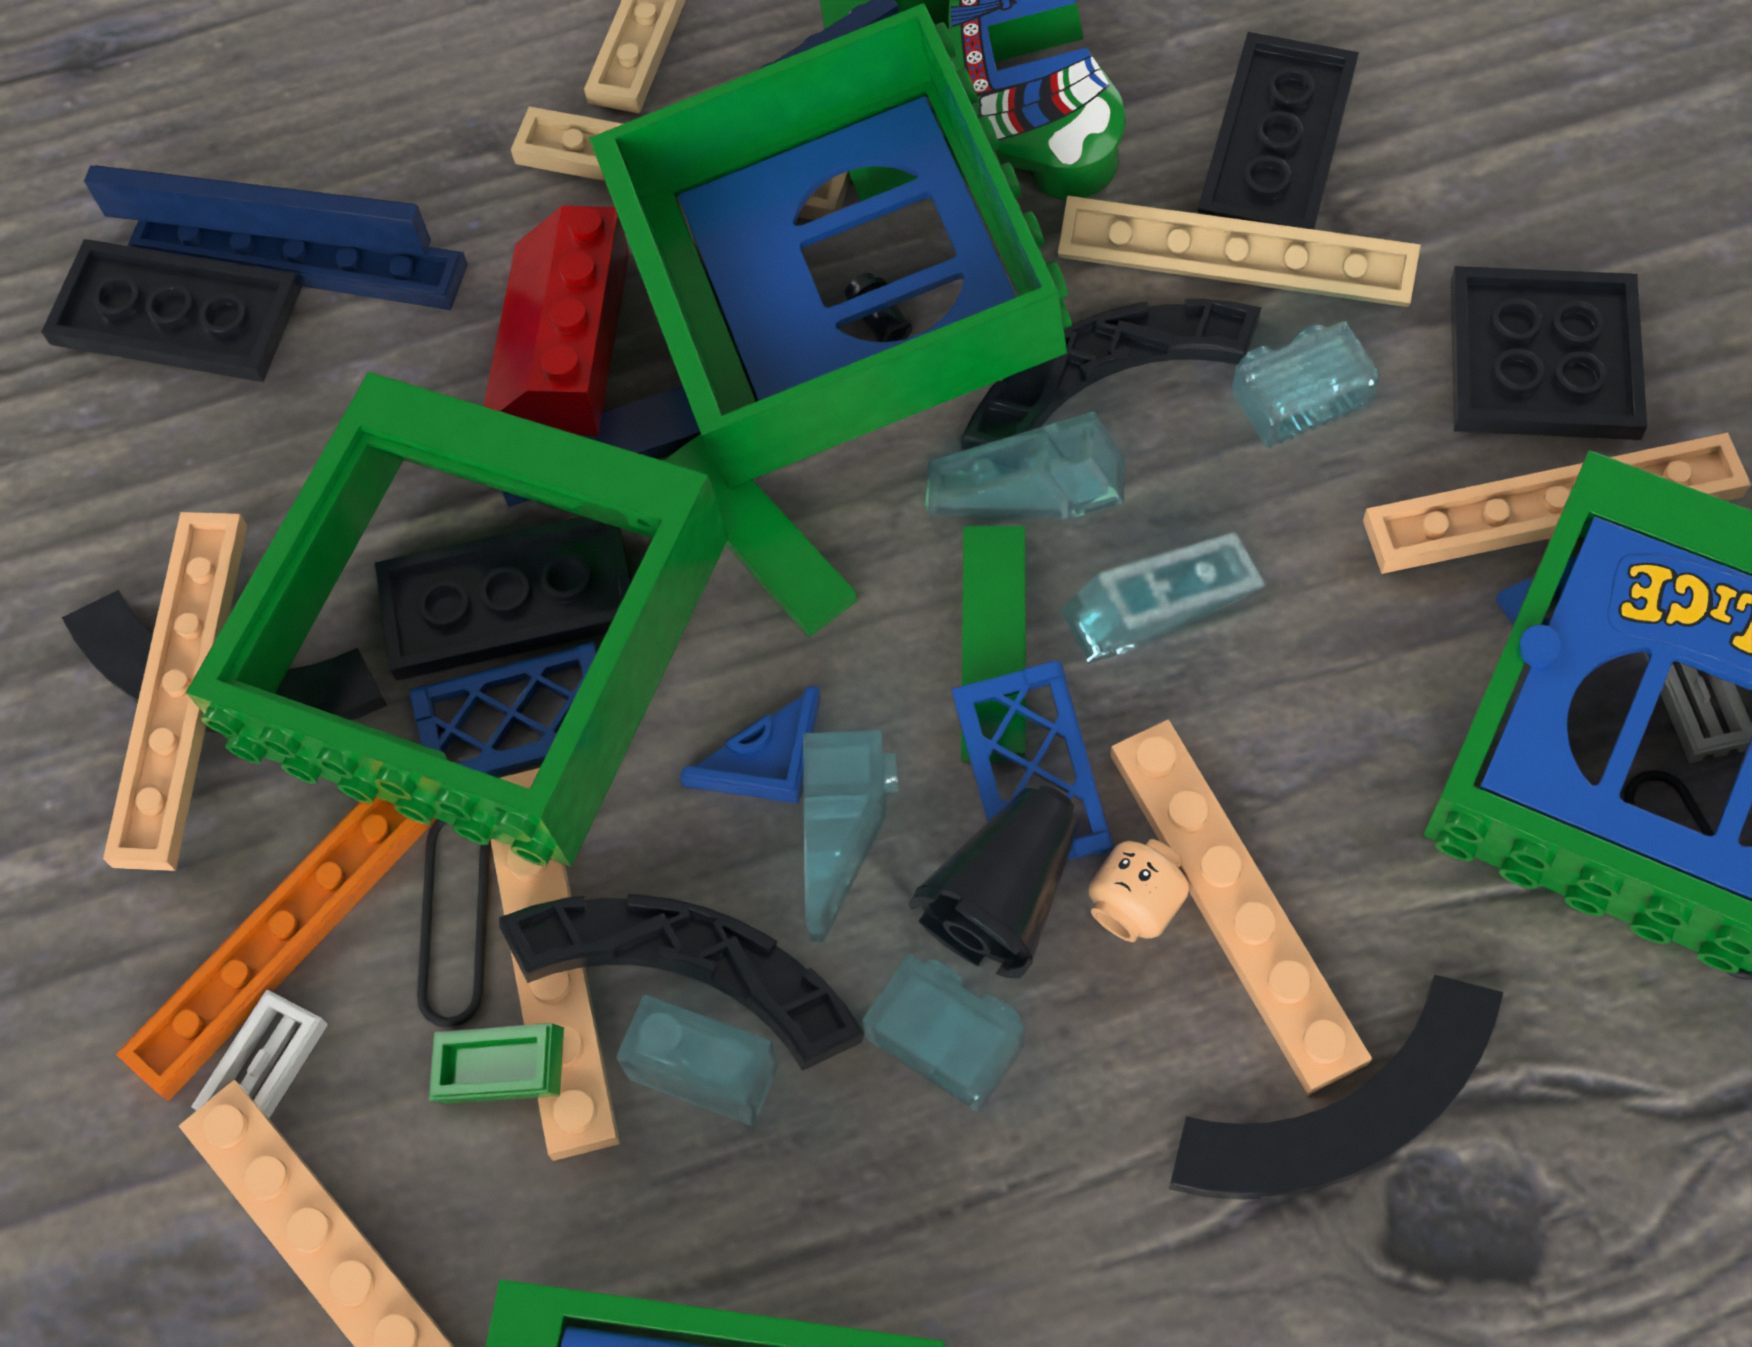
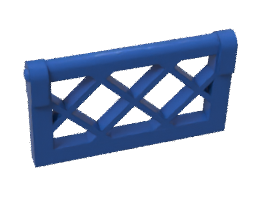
[410,641,598,776]
[951,661,1115,861]

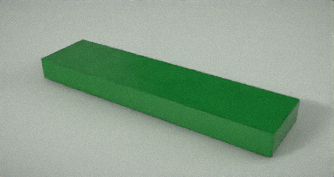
[663,434,857,637]
[961,526,1026,762]

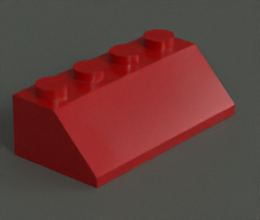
[483,206,629,436]

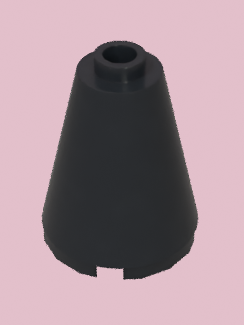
[908,786,1079,979]

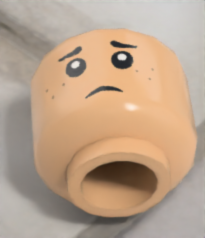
[1089,839,1189,942]

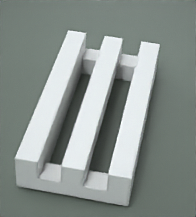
[1644,652,1752,763]
[191,990,328,1118]

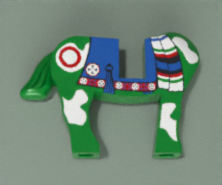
[820,0,1126,202]

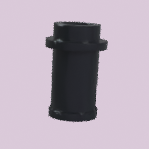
[845,273,913,342]

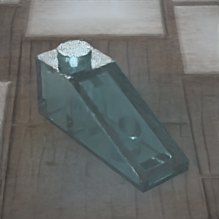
[925,411,1125,519]
[1060,532,1265,664]
[803,730,898,942]

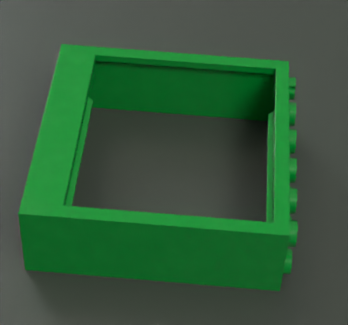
[185,372,729,867]

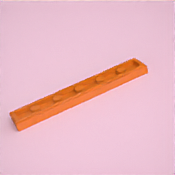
[116,798,436,1102]

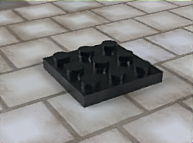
[1451,266,1647,440]

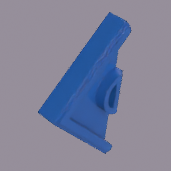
[680,686,821,804]

